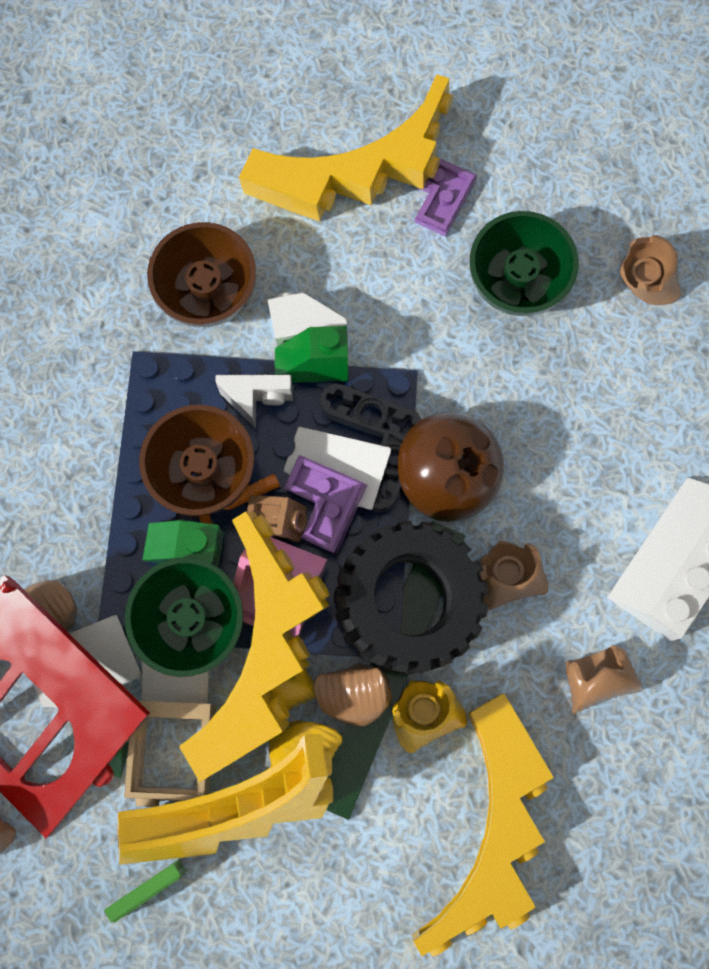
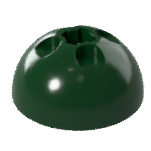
[470,211,579,316]
[125,557,243,677]

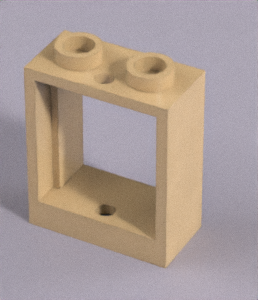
[124,700,216,807]

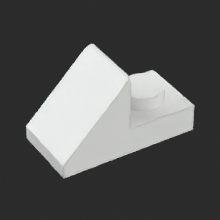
[216,375,293,428]

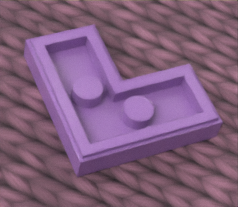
[414,159,477,237]
[284,455,368,554]

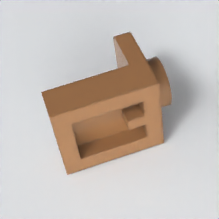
[247,495,307,543]

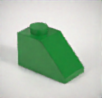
[275,326,348,383]
[143,520,224,568]

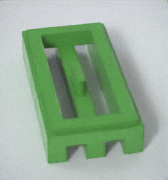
[104,859,186,923]

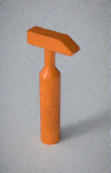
[199,473,280,524]

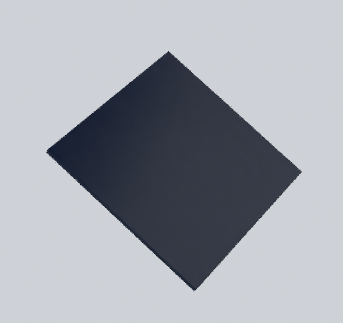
[98,351,418,657]

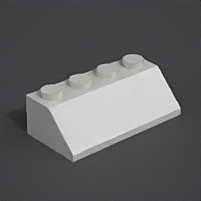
[607,478,709,641]

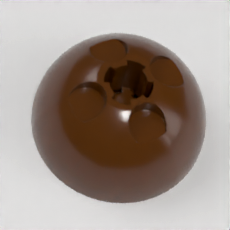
[147,222,256,327]
[139,405,254,517]
[397,412,504,522]

